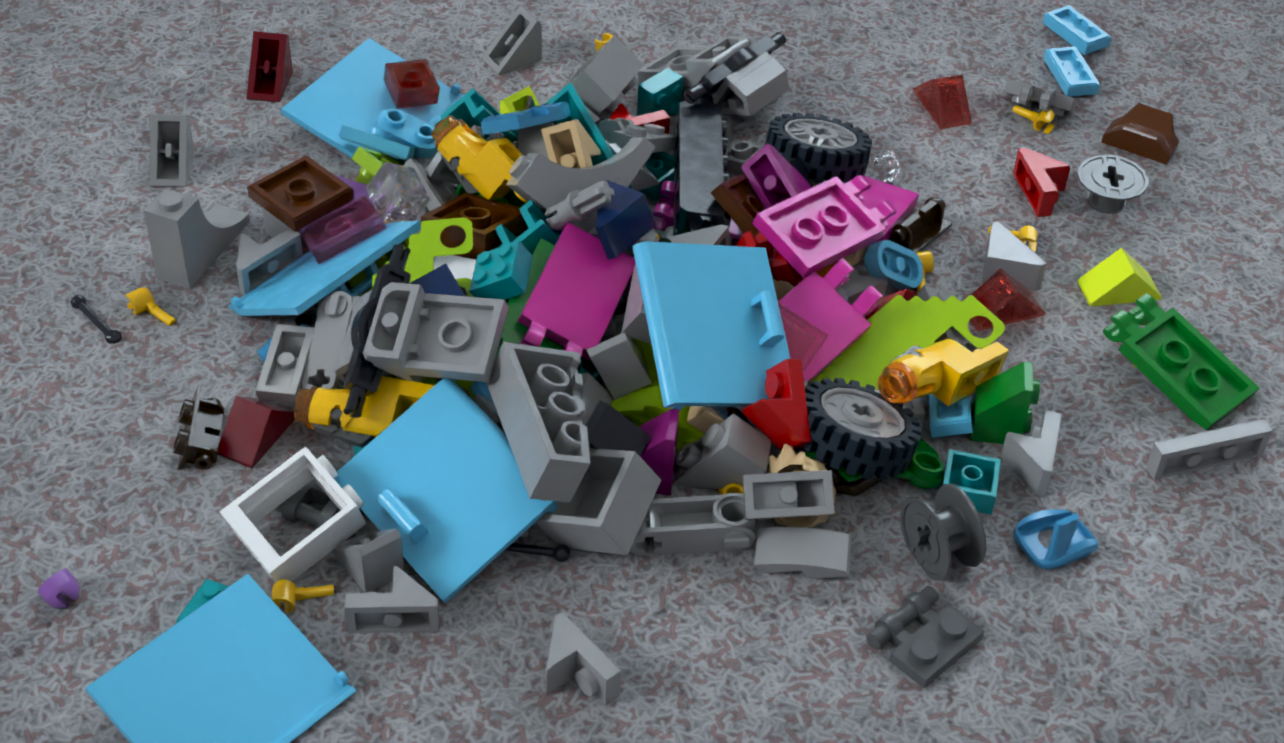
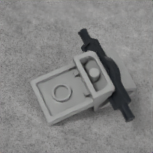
[637,32,790,119]
[334,244,509,418]

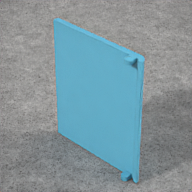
[281,38,465,160]
[228,216,421,316]
[632,241,791,410]
[334,378,559,604]
[85,574,356,743]

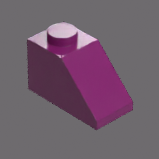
[741,143,811,209]
[639,409,679,496]

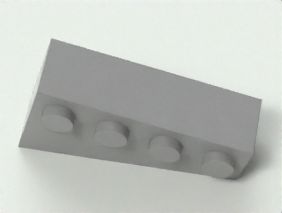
[486,342,591,503]

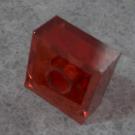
[383,59,440,109]

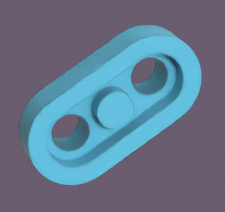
[375,108,443,158]
[864,240,923,290]

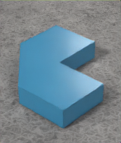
[481,101,571,135]

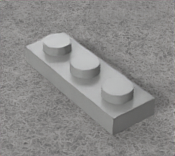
[1146,419,1273,480]

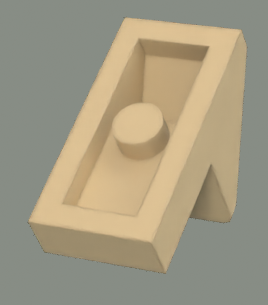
[541,119,601,169]

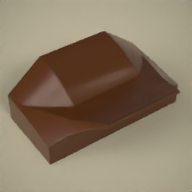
[1101,103,1179,165]

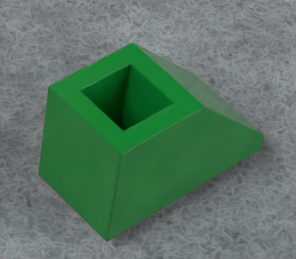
[970,362,1040,444]

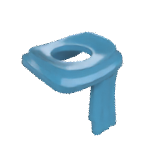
[1014,509,1098,569]

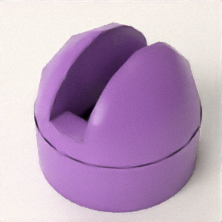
[37,568,80,609]

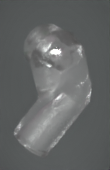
[874,150,906,187]

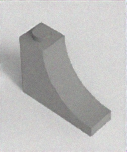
[506,137,656,233]
[143,188,250,289]

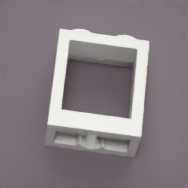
[220,446,366,583]

